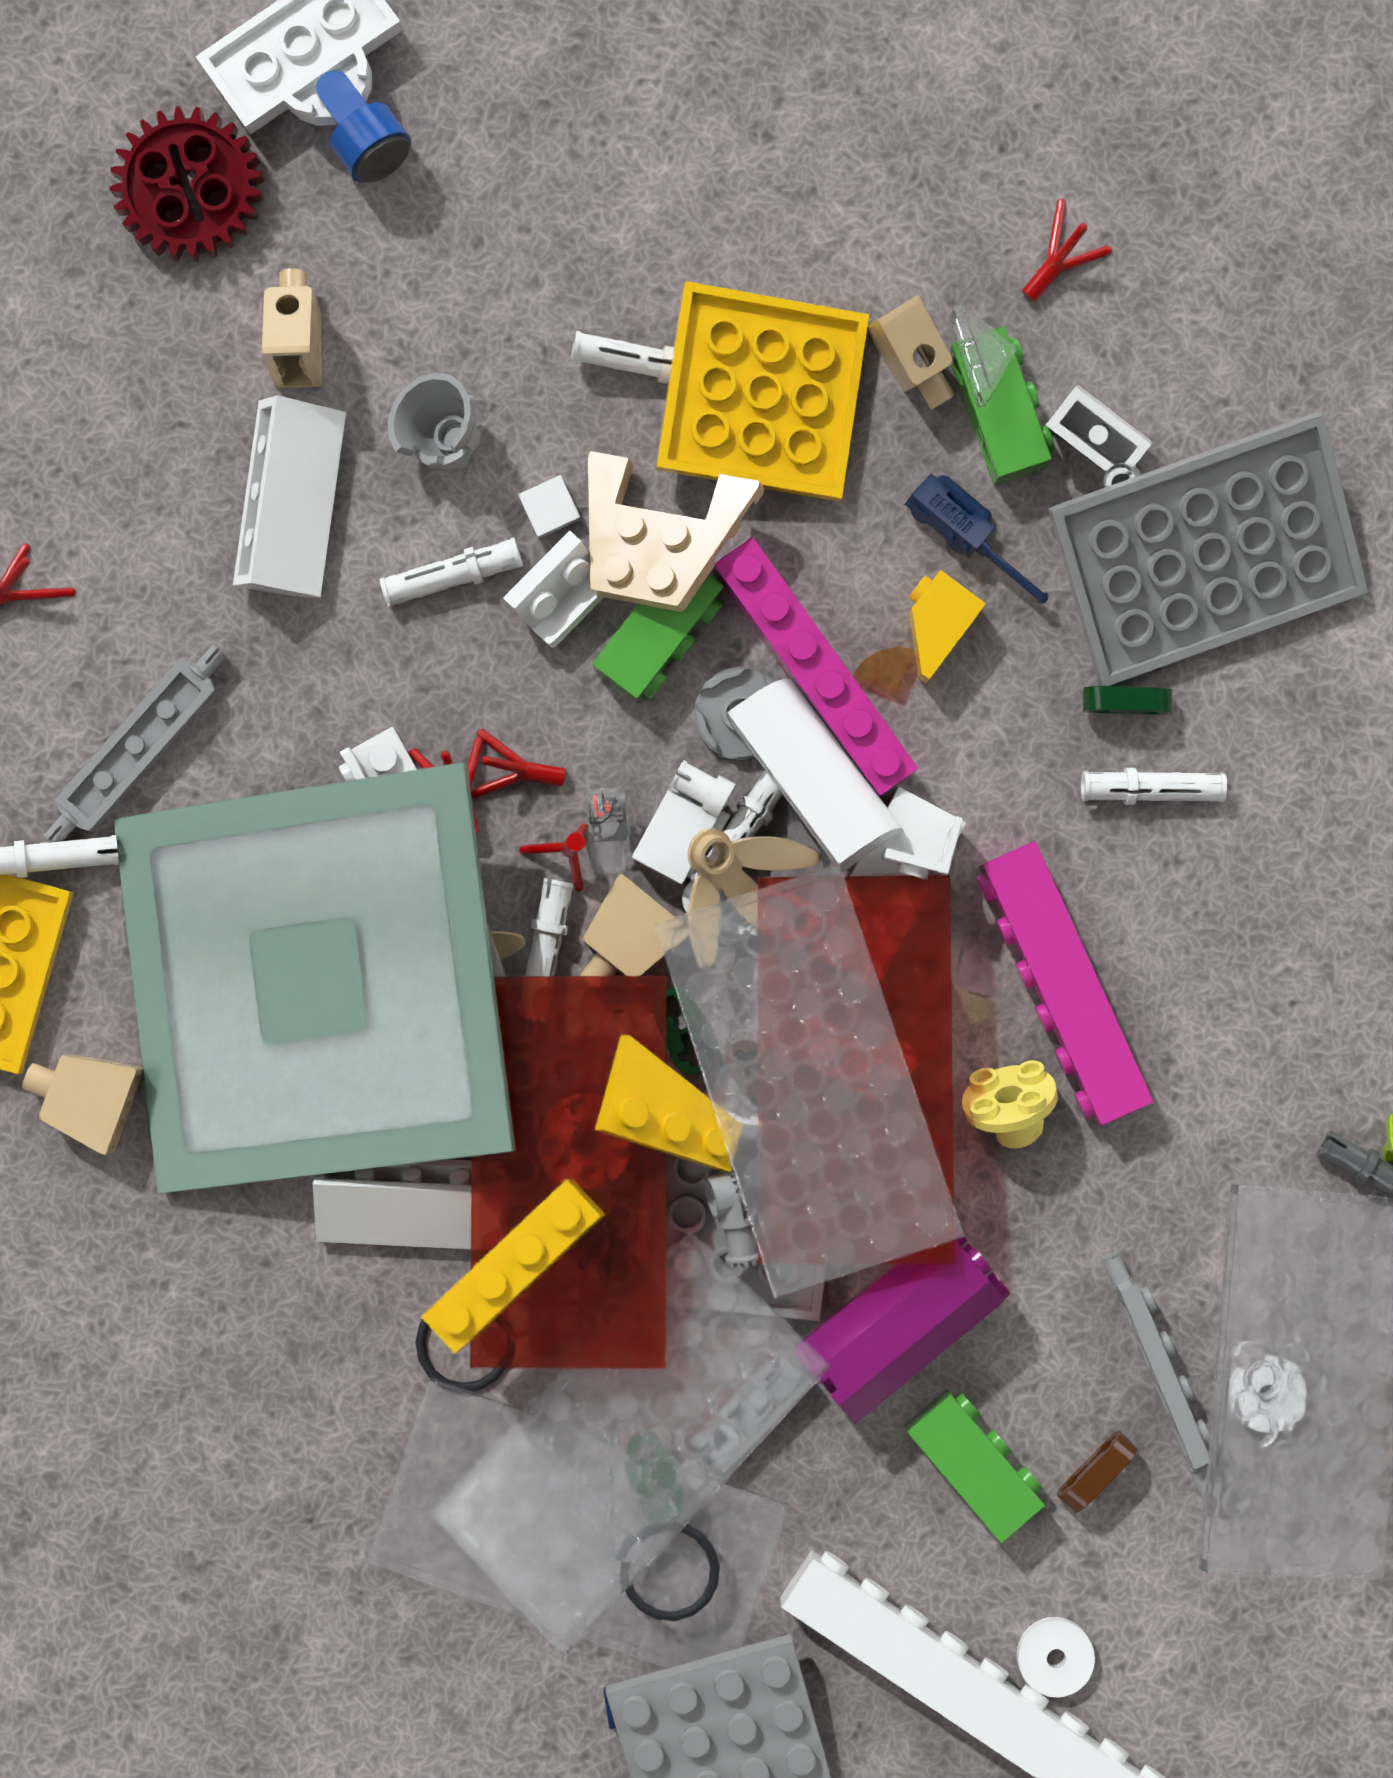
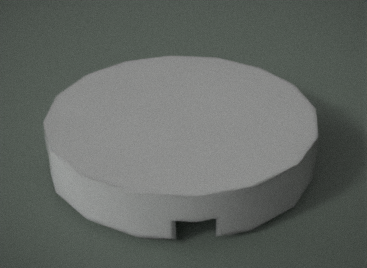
[694,666,775,761]

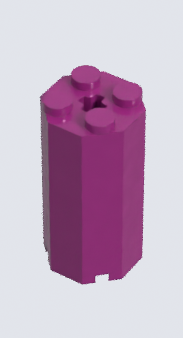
[794,1219,1011,1424]

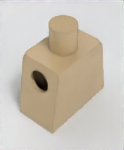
[262,268,322,388]
[867,295,955,409]
[580,873,689,992]
[22,1054,144,1155]

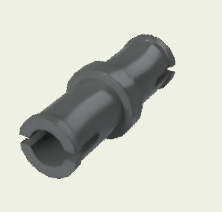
[1316,1130,1393,1197]

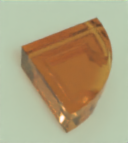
[853,647,915,695]

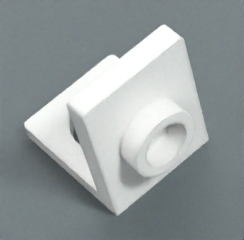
[882,816,962,880]

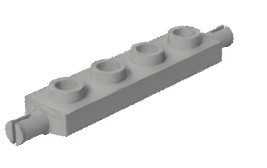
[43,644,228,843]
[1101,1251,1219,1498]

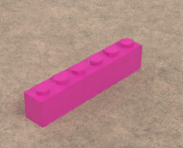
[713,536,919,797]
[976,841,1154,1126]

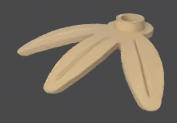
[687,828,820,970]

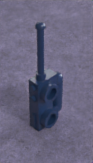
[904,473,1048,604]

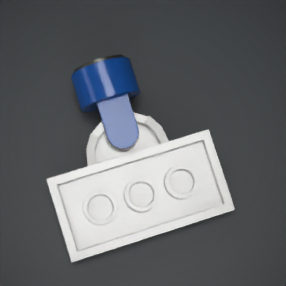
[196,0,411,183]

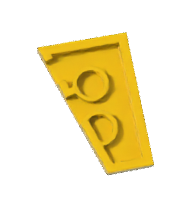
[595,1035,743,1172]

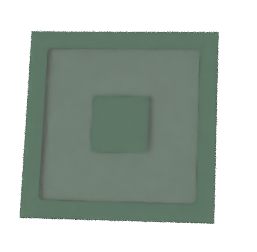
[114,762,516,1194]

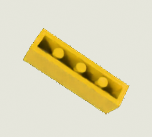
[421,1179,605,1354]

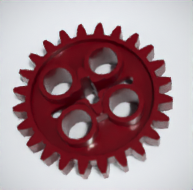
[109,106,264,262]

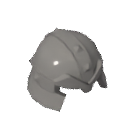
[388,372,483,472]

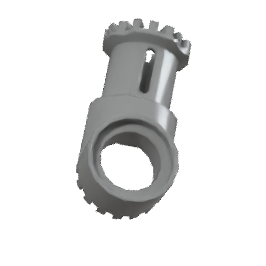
[704,1171,768,1268]

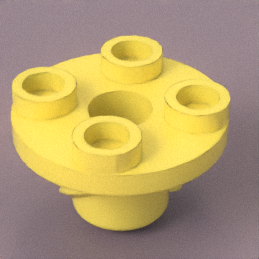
[962,1060,1058,1149]

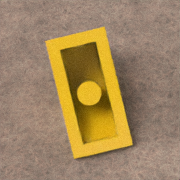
[908,570,986,684]

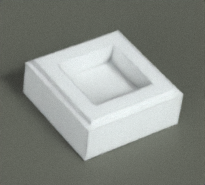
[518,475,581,539]

